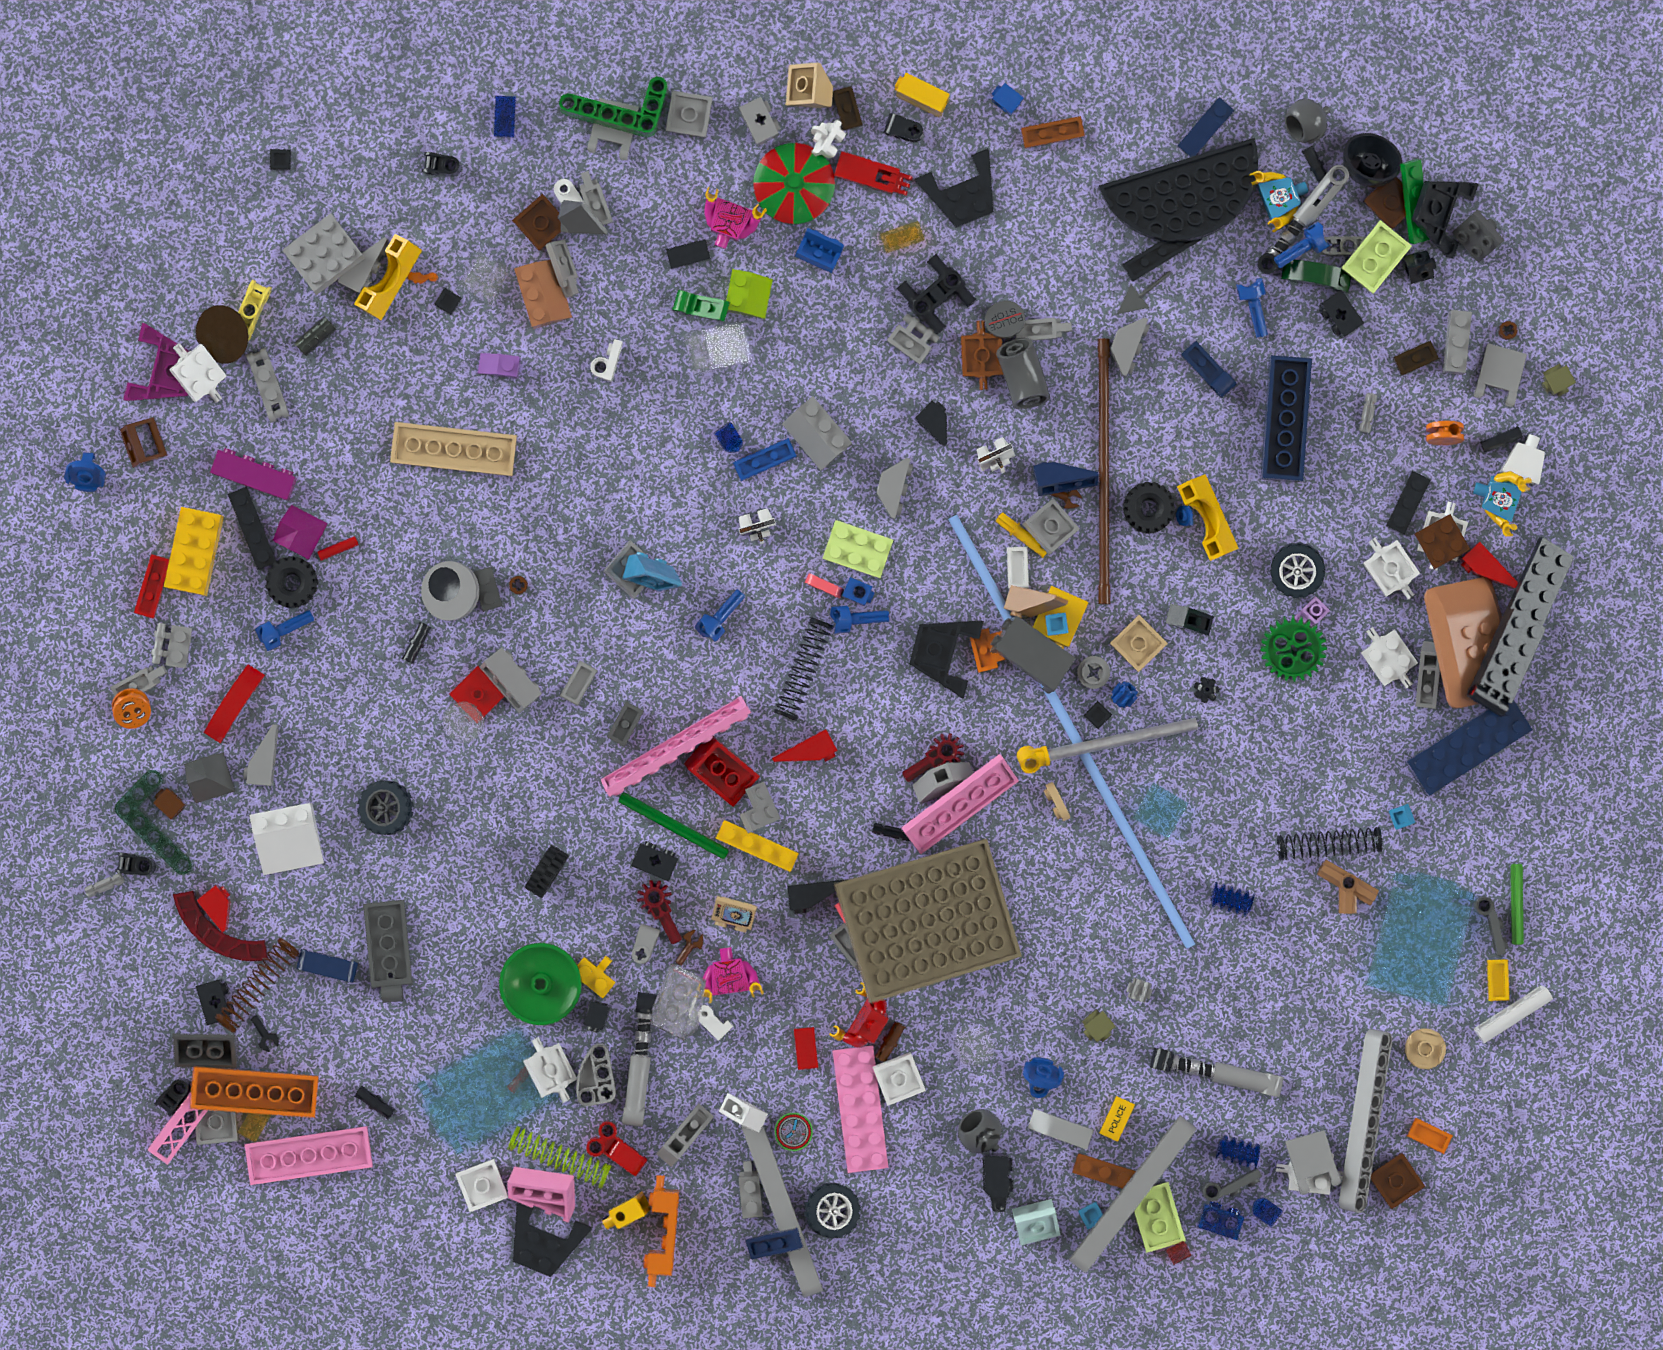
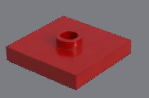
[449,666,505,723]

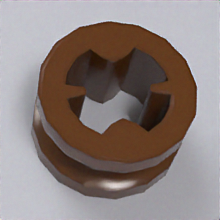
[1498,321,1518,340]
[509,576,528,595]

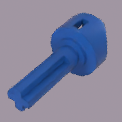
[1274,222,1331,268]
[1236,278,1268,338]
[695,589,745,642]
[830,605,889,634]
[255,610,314,651]

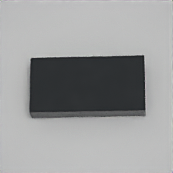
[666,239,711,270]

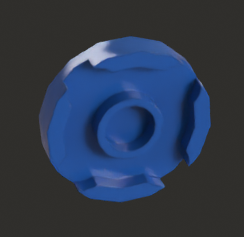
[64,452,106,492]
[1023,1057,1064,1098]

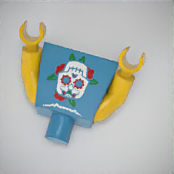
[1250,171,1309,233]
[1473,471,1532,537]

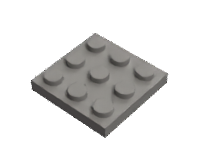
[283,213,365,295]

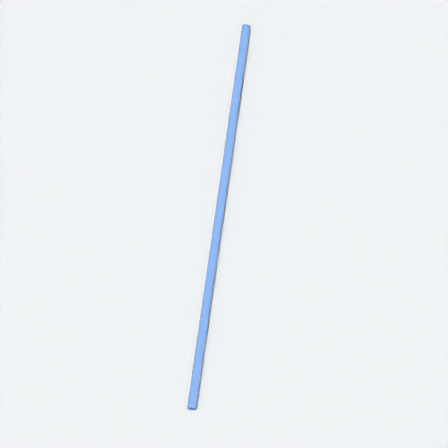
[948,515,1195,949]

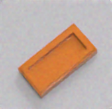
[1407,1118,1453,1154]

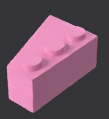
[507,1167,575,1223]

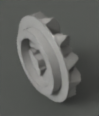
[1077,656,1110,689]

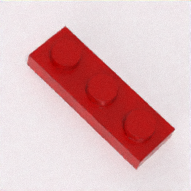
[134,554,170,619]

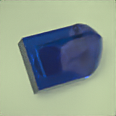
[713,422,743,453]
[1252,1197,1283,1228]

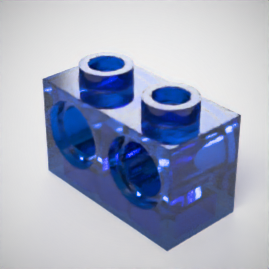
[1197,1201,1245,1240]

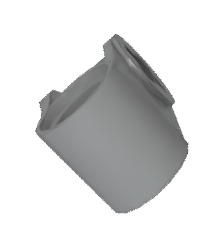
[632,923,661,964]

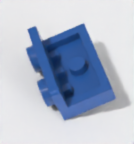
[795,228,844,273]

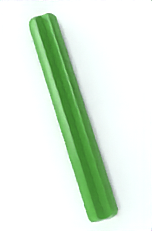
[1511,864,1524,945]

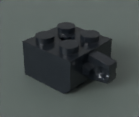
[982,1153,1013,1212]

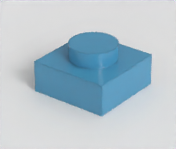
[1045,613,1068,636]
[1389,804,1416,830]
[1078,1201,1103,1229]

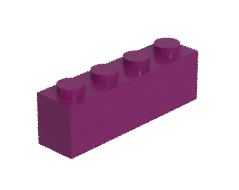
[210,448,297,501]

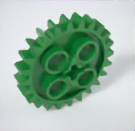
[1260,615,1327,682]

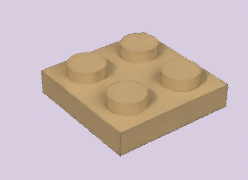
[1110,615,1168,672]

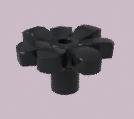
[1194,677,1220,703]

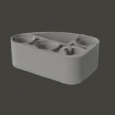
[576,1043,617,1106]

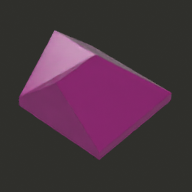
[273,505,328,559]

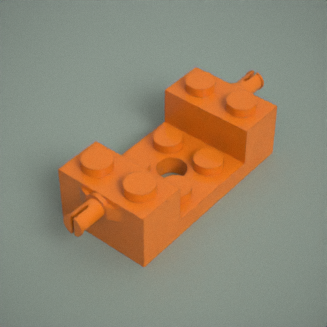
[643,1175,680,1287]

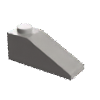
[1415,641,1441,709]
[243,724,279,786]
[656,1103,714,1167]

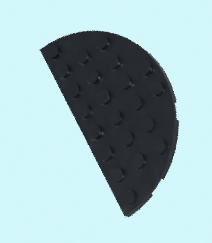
[1099,138,1258,242]

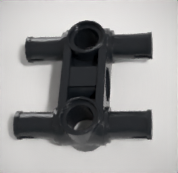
[897,253,977,335]

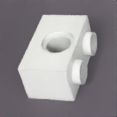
[719,1093,768,1132]

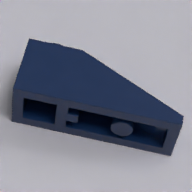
[1177,97,1235,157]
[1033,462,1099,496]

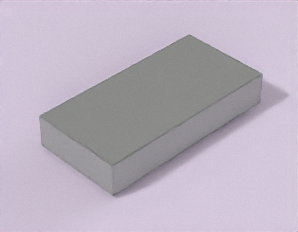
[560,661,598,706]

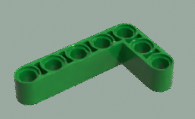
[559,76,667,138]

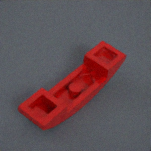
[203,664,265,744]

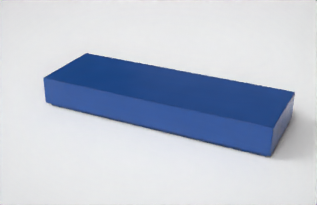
[733,438,797,481]

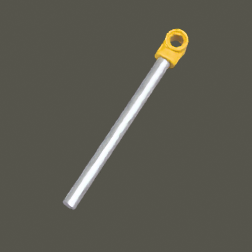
[1016,718,1198,774]

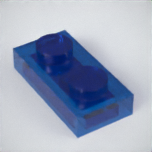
[494,96,516,138]

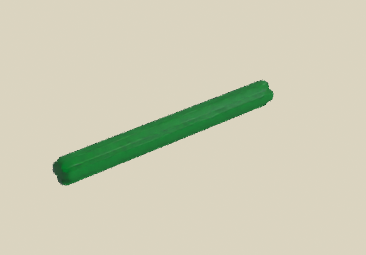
[618,792,729,859]

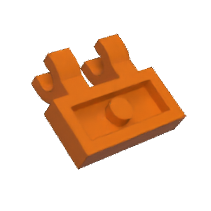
[970,628,1006,673]

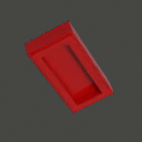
[794,1027,818,1070]

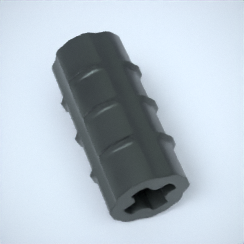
[294,316,337,356]

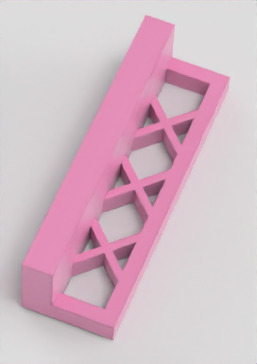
[148,1092,208,1165]

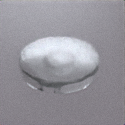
[443,702,484,743]
[954,1026,995,1066]

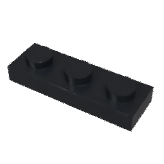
[1386,471,1431,535]

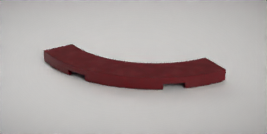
[173,891,268,961]

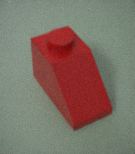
[196,885,231,932]

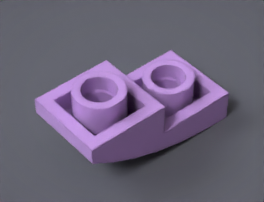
[1290,596,1330,640]

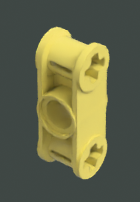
[238,280,272,341]

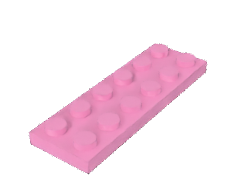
[902,754,1019,854]
[832,1045,888,1173]
[245,1126,373,1185]

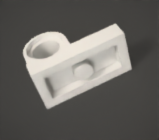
[590,339,623,382]

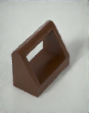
[119,417,168,468]

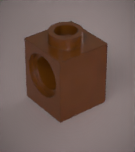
[153,788,187,820]

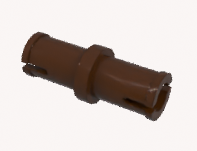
[875,1021,906,1062]

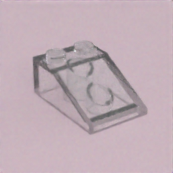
[683,322,753,377]
[650,963,706,1041]

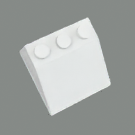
[249,803,324,875]

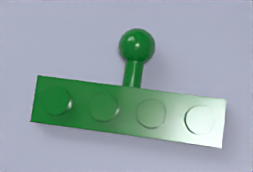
[1400,159,1430,244]

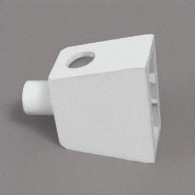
[1500,434,1545,486]

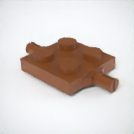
[961,320,1003,390]

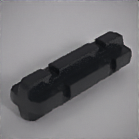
[872,823,910,841]

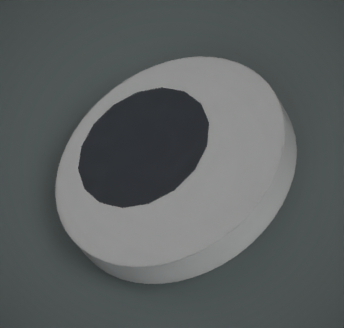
[421,561,479,621]

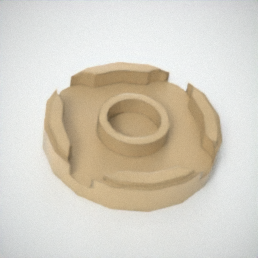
[1405,1028,1446,1069]

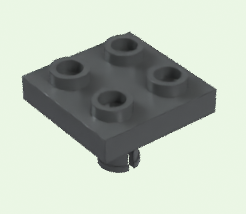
[1451,209,1504,263]

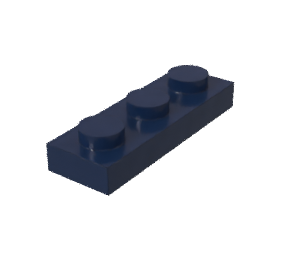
[745,1228,803,1260]

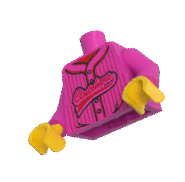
[704,187,767,249]
[700,947,763,1003]

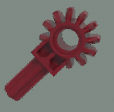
[902,733,964,782]
[637,880,682,944]

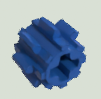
[1111,681,1138,708]

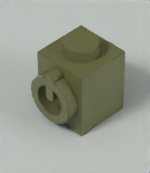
[1542,364,1576,397]
[1082,1009,1116,1042]

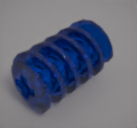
[1210,882,1255,917]
[1215,1135,1260,1169]

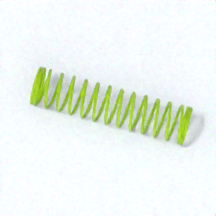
[507,1126,611,1189]

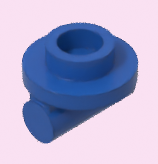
[1176,505,1194,526]

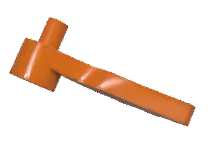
[408,272,438,284]

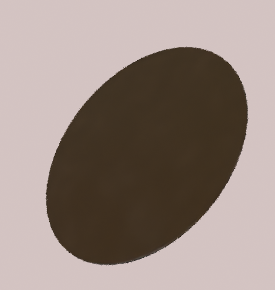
[196,305,249,364]

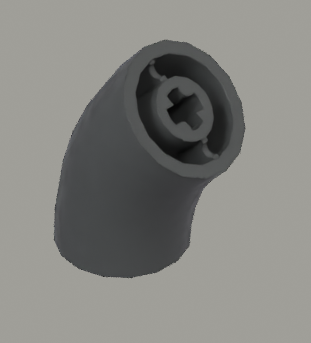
[996,338,1050,409]

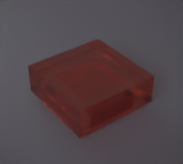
[1166,1241,1192,1265]

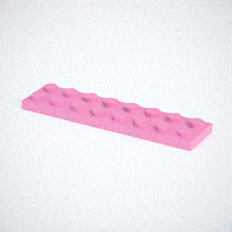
[601,696,751,797]

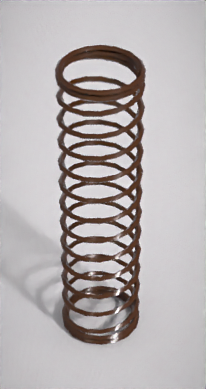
[215,938,299,1033]

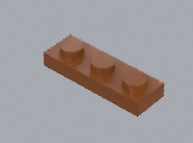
[1021,116,1085,149]
[1072,1153,1136,1189]

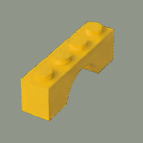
[354,234,422,320]
[1177,474,1239,561]
[716,820,799,872]

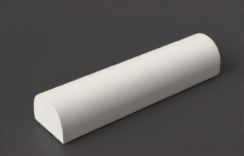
[1474,985,1553,1044]

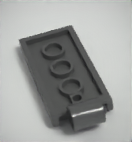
[363,900,413,1003]

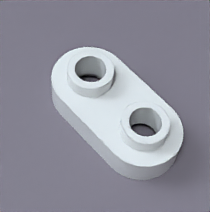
[554,179,584,203]

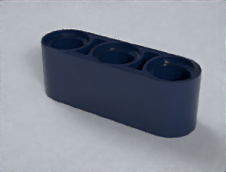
[296,949,358,983]

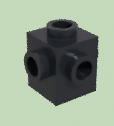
[1404,250,1437,284]

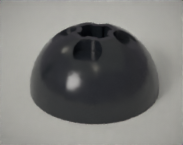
[1343,133,1403,188]

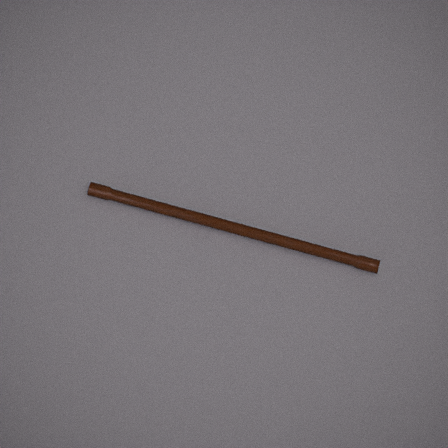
[1098,338,1110,604]

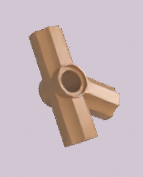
[1317,859,1379,914]

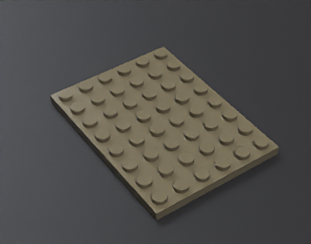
[834,838,1022,1003]

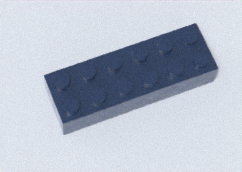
[1260,355,1312,483]
[1405,700,1533,796]

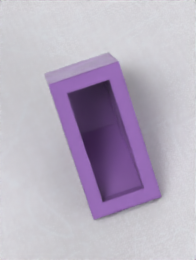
[478,353,521,379]

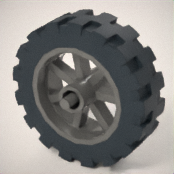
[357,780,414,835]

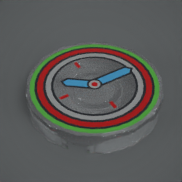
[773,1111,814,1152]

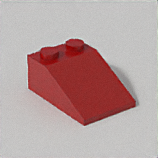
[684,736,760,807]

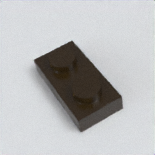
[833,86,863,131]
[1393,340,1439,376]

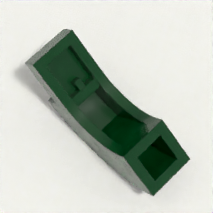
[1281,259,1351,293]

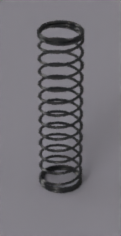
[773,617,834,721]
[1277,826,1383,861]

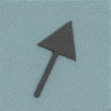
[1117,271,1171,314]

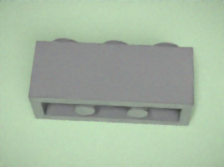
[1442,310,1472,375]
[480,647,542,714]

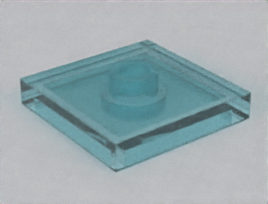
[1132,783,1189,839]

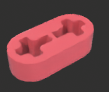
[804,573,844,599]

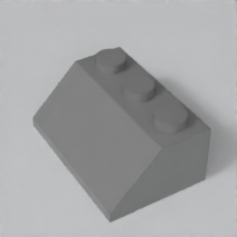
[782,396,852,471]

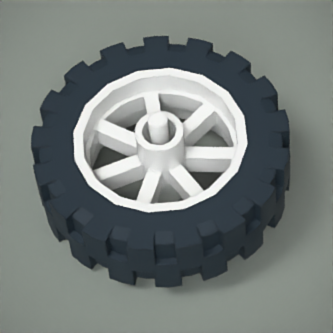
[1270,542,1325,598]
[804,1183,861,1239]

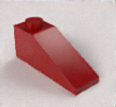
[1460,542,1518,590]
[772,729,838,762]

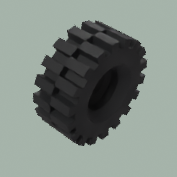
[1123,482,1175,534]
[265,556,318,608]
[524,844,569,899]

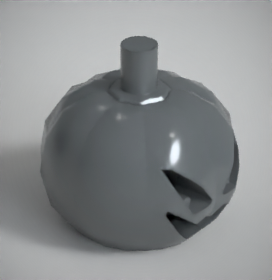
[1285,98,1330,144]
[958,1109,1002,1154]

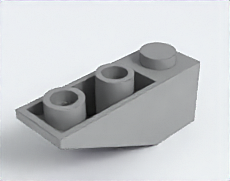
[338,237,389,294]

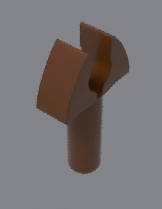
[1049,490,1082,509]
[675,929,703,966]

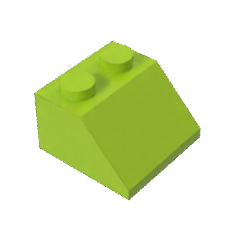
[726,269,773,319]

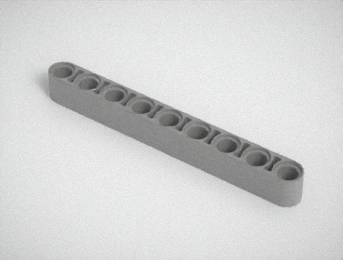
[1339,1029,1392,1213]
[1069,1115,1197,1273]
[741,1125,823,1298]

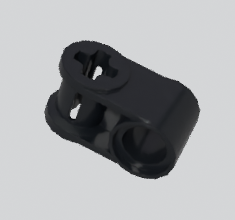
[883,113,924,143]
[421,152,462,177]
[115,852,156,876]
[154,1078,191,1117]

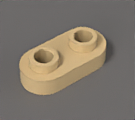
[1043,782,1071,822]

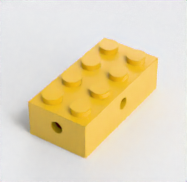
[164,507,224,596]

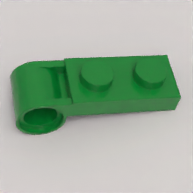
[672,290,730,322]

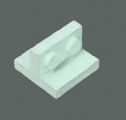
[1012,1199,1061,1245]

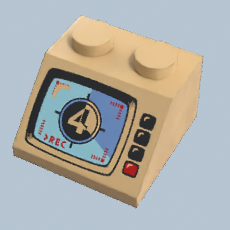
[711,896,757,933]

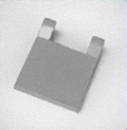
[587,98,639,160]
[1474,343,1527,407]
[1285,1130,1341,1195]

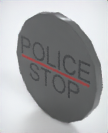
[985,300,1025,339]

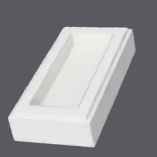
[1007,547,1029,589]

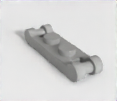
[246,347,290,423]

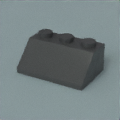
[172,1033,239,1068]

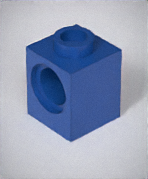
[991,83,1024,117]
[842,577,875,606]

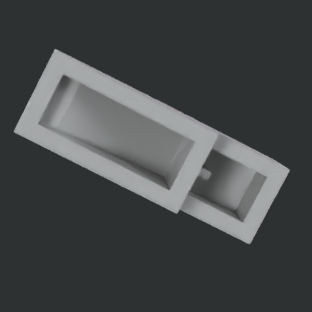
[1028,1109,1094,1149]

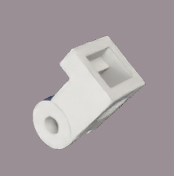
[696,1005,733,1041]

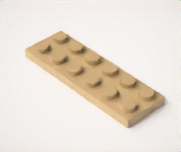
[390,422,517,477]

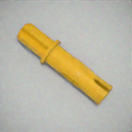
[996,513,1047,558]

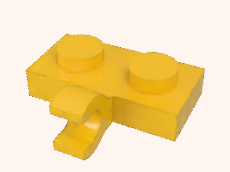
[578,956,616,998]

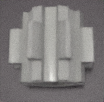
[1126,978,1153,1003]

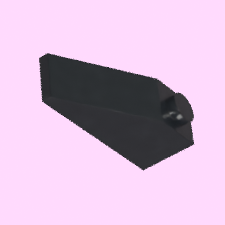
[787,879,849,914]

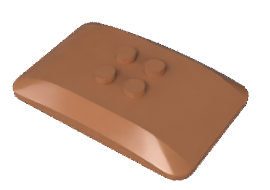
[1424,577,1503,709]

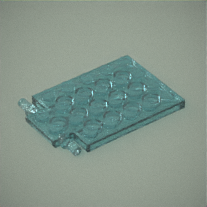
[1366,872,1475,1006]
[417,1026,559,1155]

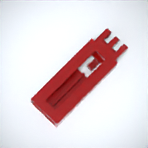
[834,151,913,196]

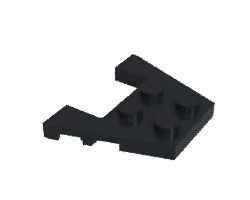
[915,148,994,228]
[1412,181,1479,259]
[909,620,984,699]
[513,1202,592,1277]

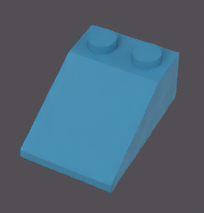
[622,552,682,592]

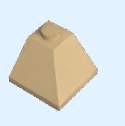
[786,63,833,108]

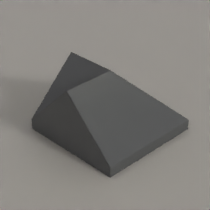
[558,200,608,234]
[184,752,235,803]

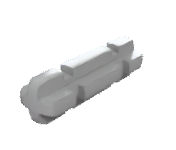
[1359,393,1377,433]
[85,873,125,898]

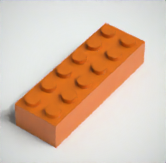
[190,1066,318,1118]

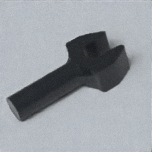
[250,1015,279,1052]

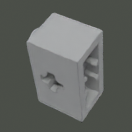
[739,97,781,146]

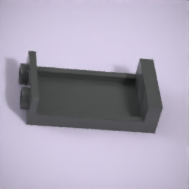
[990,616,1075,694]

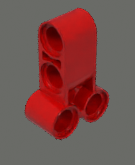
[586,1120,648,1176]

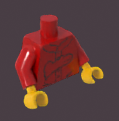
[829,982,889,1048]

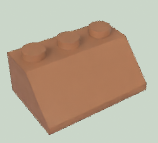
[514,260,572,329]

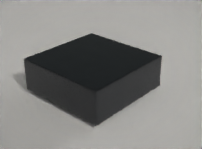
[270,149,291,170]
[434,287,462,316]
[1083,701,1112,729]

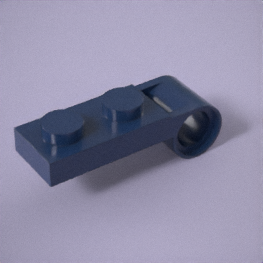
[1181,341,1237,398]

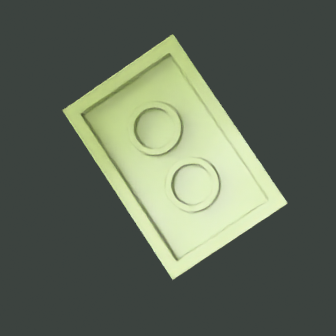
[1341,220,1412,294]
[822,520,893,578]
[1134,1181,1186,1253]

